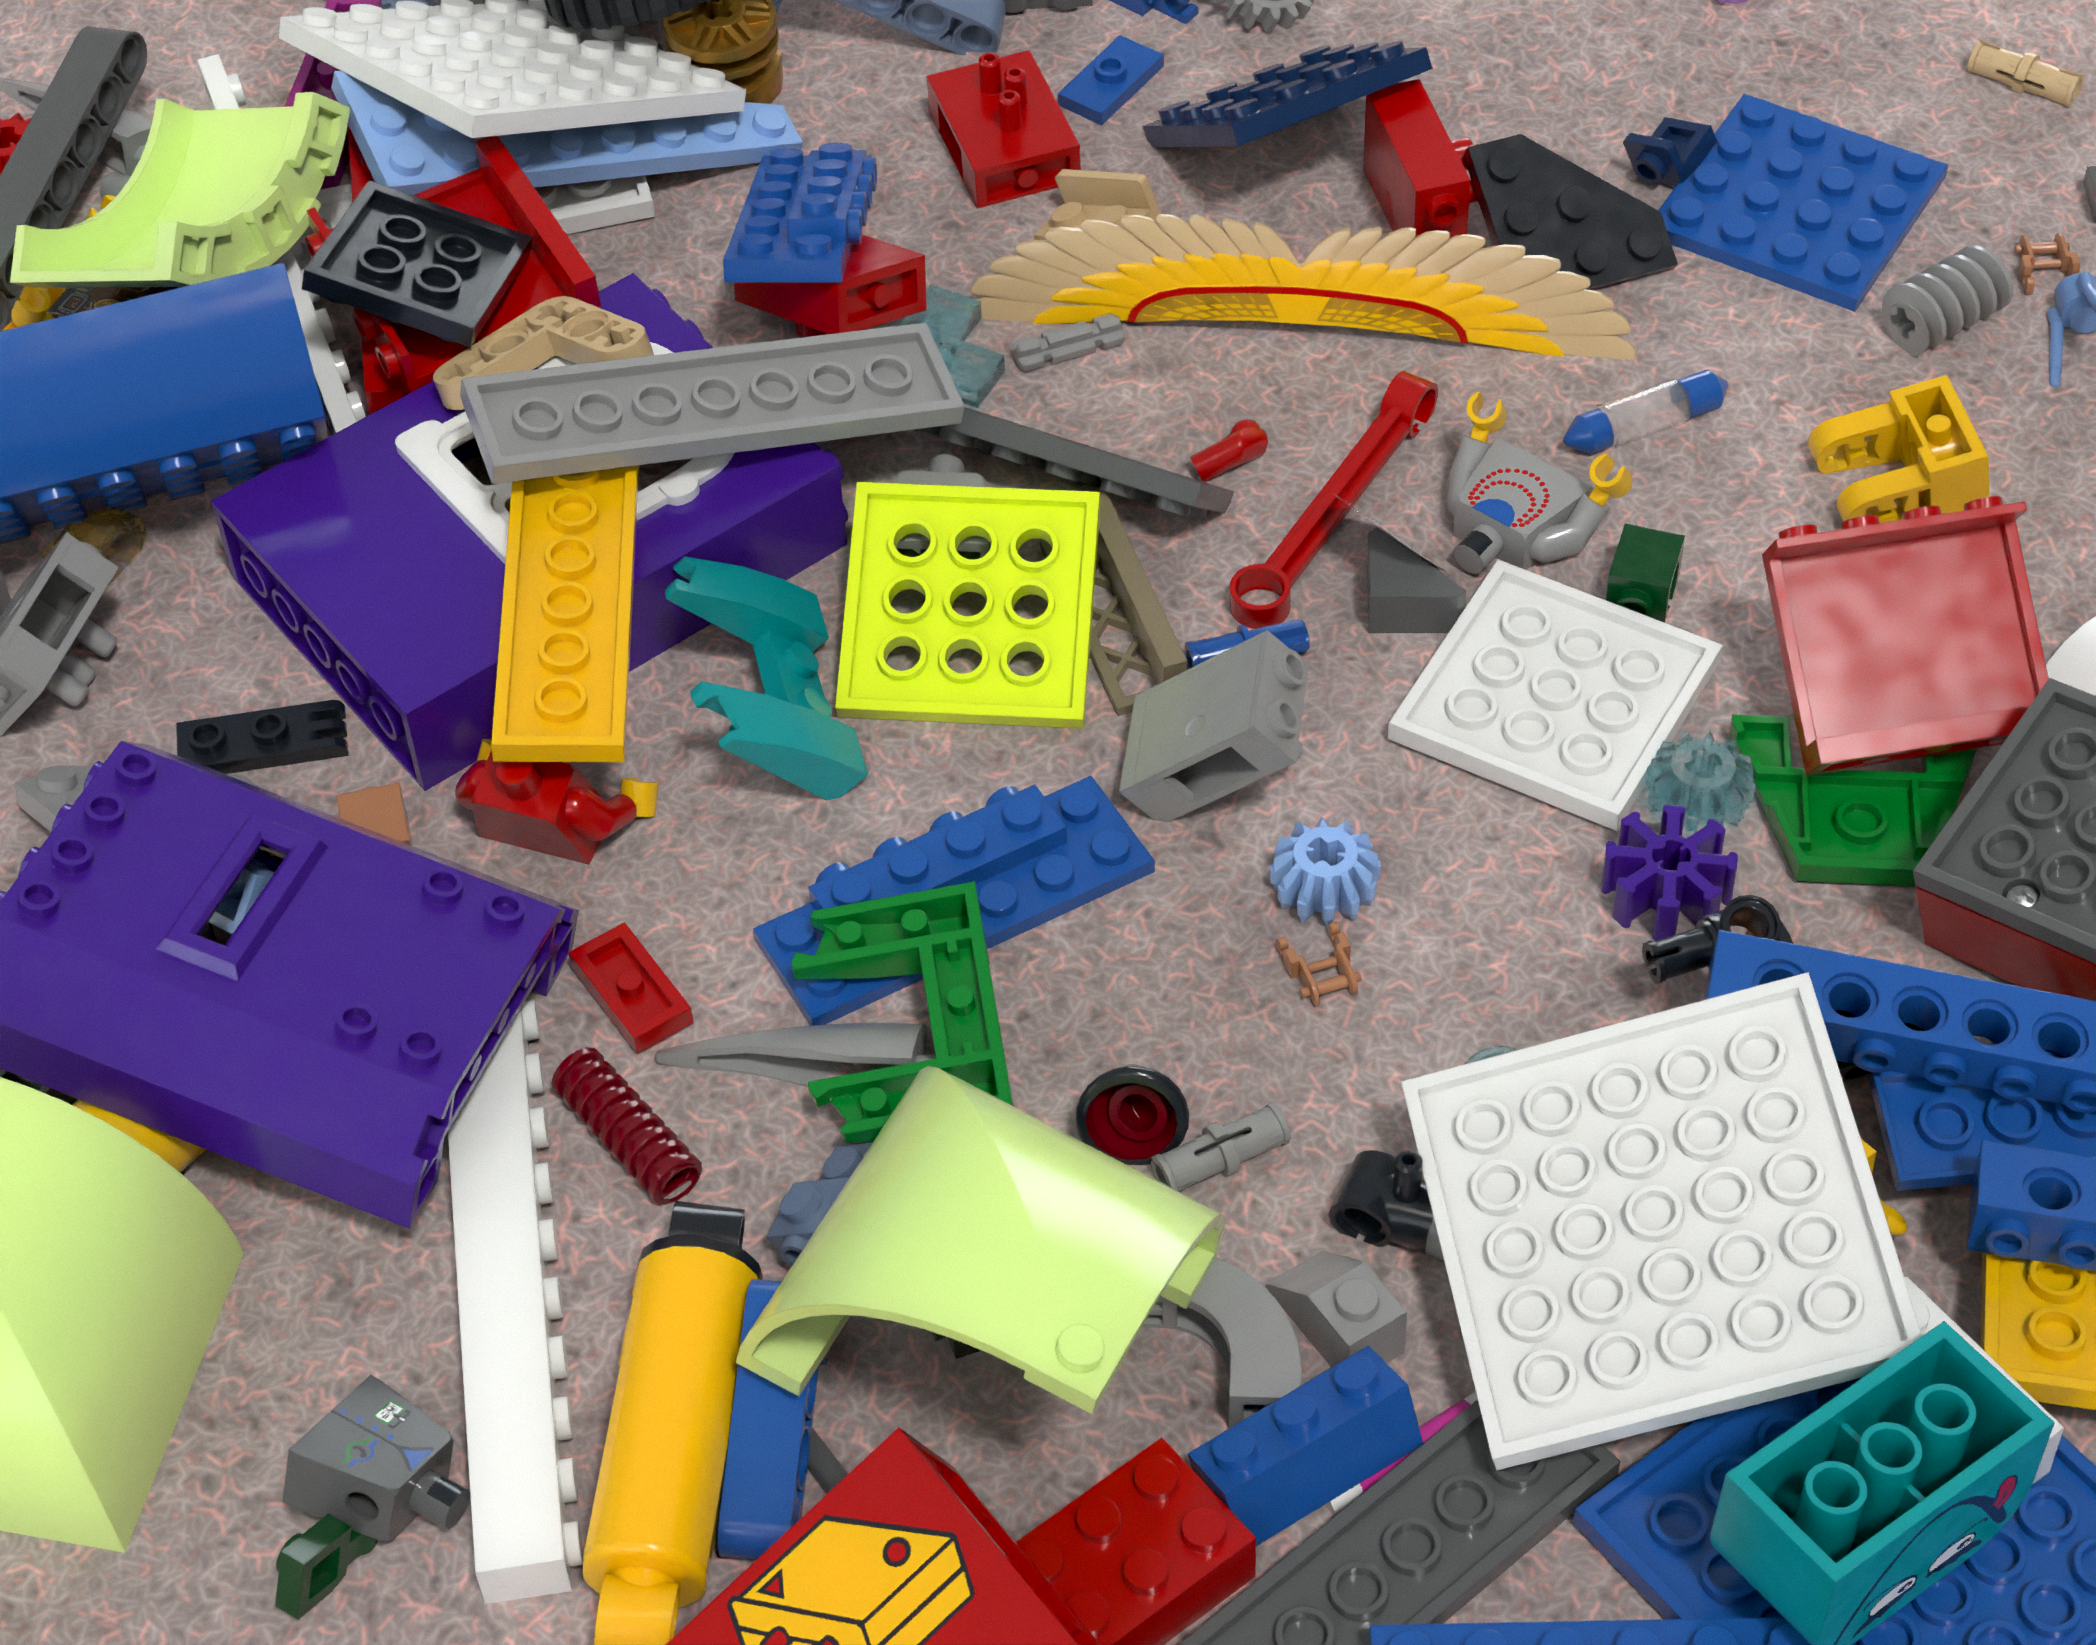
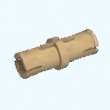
[1967,39,2084,108]

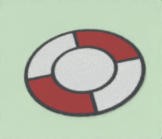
[1334,494,1447,572]

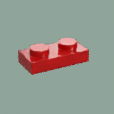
[568,922,694,1054]

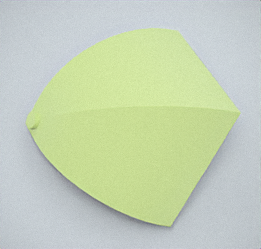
[736,1066,1225,1414]
[0,1077,244,1553]

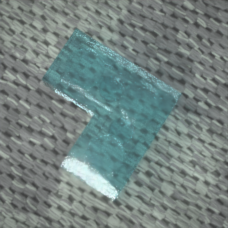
[899,285,1005,408]

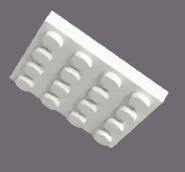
[1388,559,1723,831]

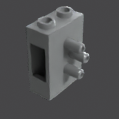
[0,532,119,737]
[1119,630,1309,822]

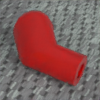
[1190,419,1268,482]

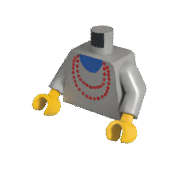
[1447,392,1632,574]

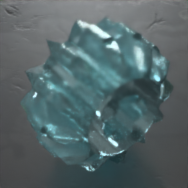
[1645,730,1756,837]

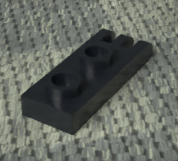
[176,700,349,774]

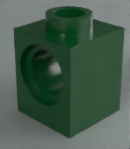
[1606,523,1685,623]

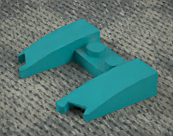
[665,556,868,800]

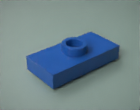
[1057,35,1164,126]

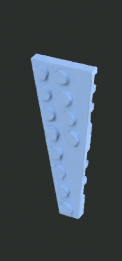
[331,70,803,195]

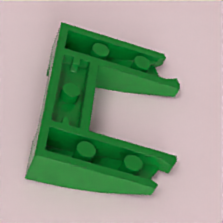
[792,881,1014,1143]

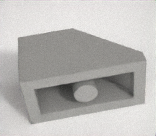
[1266,1251,1407,1367]

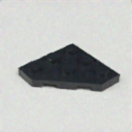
[1463,134,1678,290]

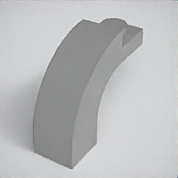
[1142,1257,1302,1428]

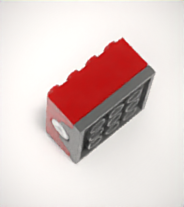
[1913,678,2096,1001]

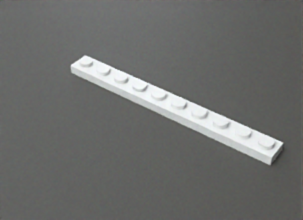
[197,54,366,435]

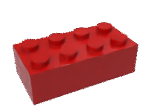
[1016,1437,1256,1645]

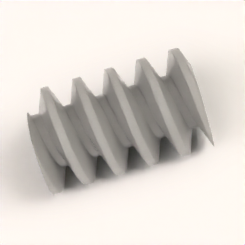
[1881,245,2013,357]

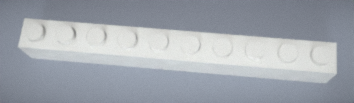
[448,999,584,1604]

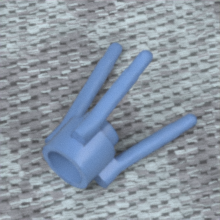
[2046,272,2096,387]

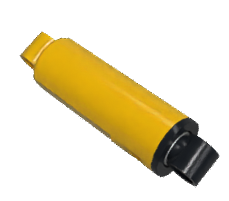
[583,1201,763,1645]

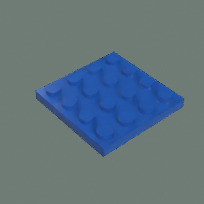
[1658,93,1948,312]

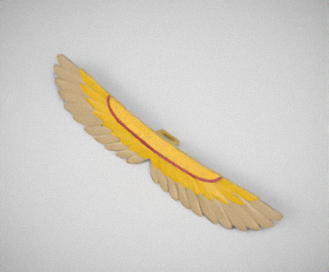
[965,214,1635,360]

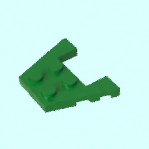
[1729,714,1977,886]

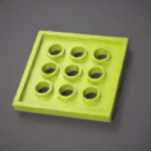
[835,482,1101,729]

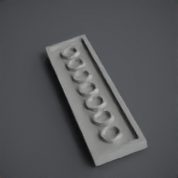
[460,323,965,484]

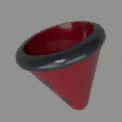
[1075,1064,1189,1165]

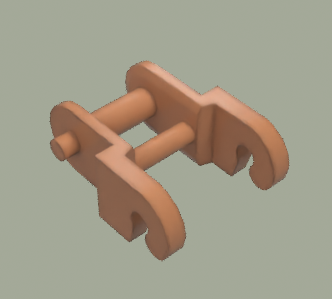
[2014,233,2080,295]
[1276,921,1362,1007]

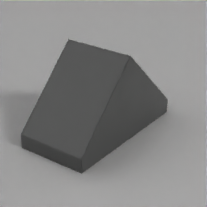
[1367,527,1466,633]

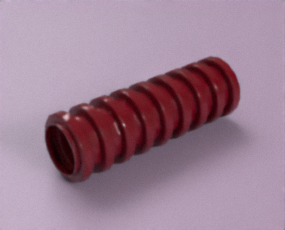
[551,1047,703,1205]

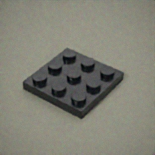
[301,180,533,347]

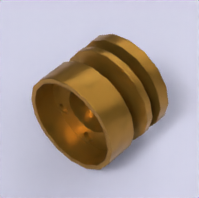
[663,0,783,104]

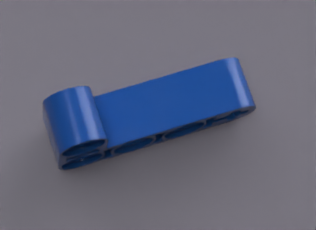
[718,1279,828,1560]

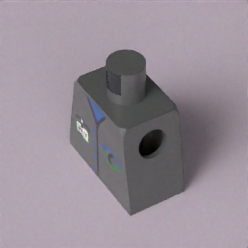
[282,1375,470,1542]

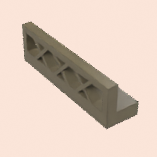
[1039,491,1187,716]

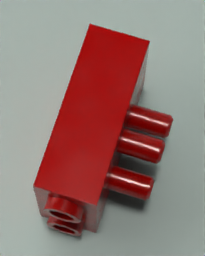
[927,50,1081,209]
[1363,79,1479,238]
[734,234,927,337]

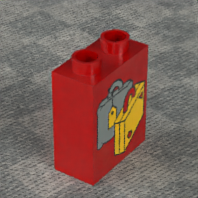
[666,1427,1101,1645]

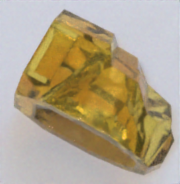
[41,508,147,590]

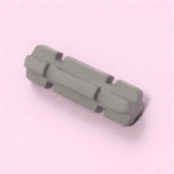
[1012,314,1125,372]

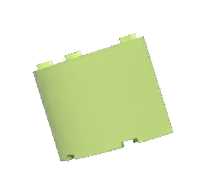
[10,92,350,288]

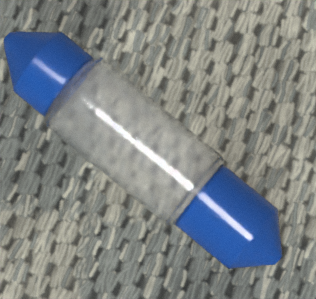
[1563,370,1729,455]

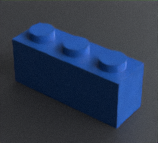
[1188,1346,1423,1546]

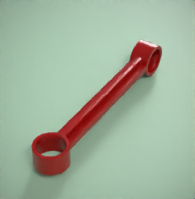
[1229,371,1438,629]

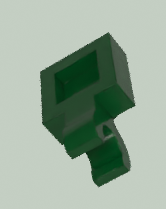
[275,1514,379,1619]

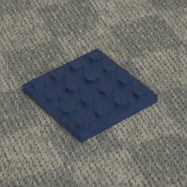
[1143,41,1433,147]

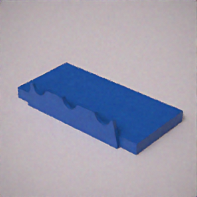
[1869,1050,2096,1191]

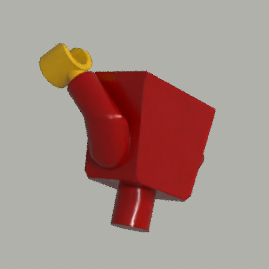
[455,739,659,865]

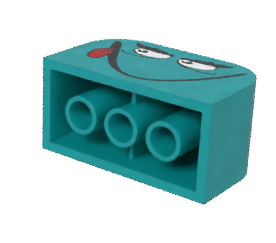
[1710,1321,2055,1645]

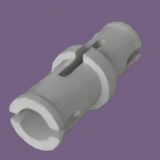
[1151,1102,1291,1192]

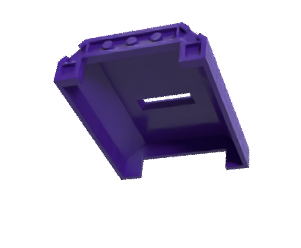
[0,741,579,1229]

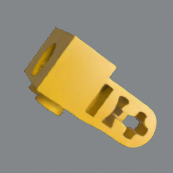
[1808,375,1989,523]

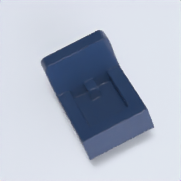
[1623,117,1717,187]

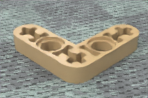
[433,296,654,410]

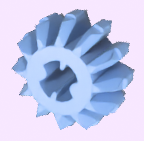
[1270,816,1381,926]

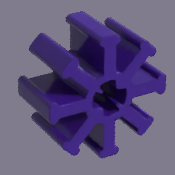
[1601,804,1738,941]

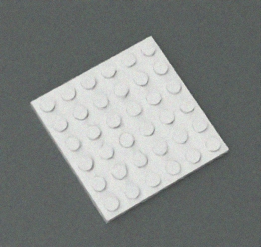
[279,0,746,138]
[1401,972,1922,1470]

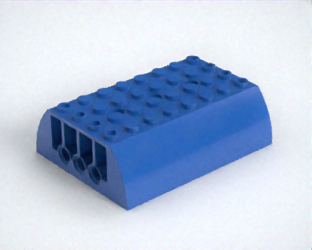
[0,263,328,544]

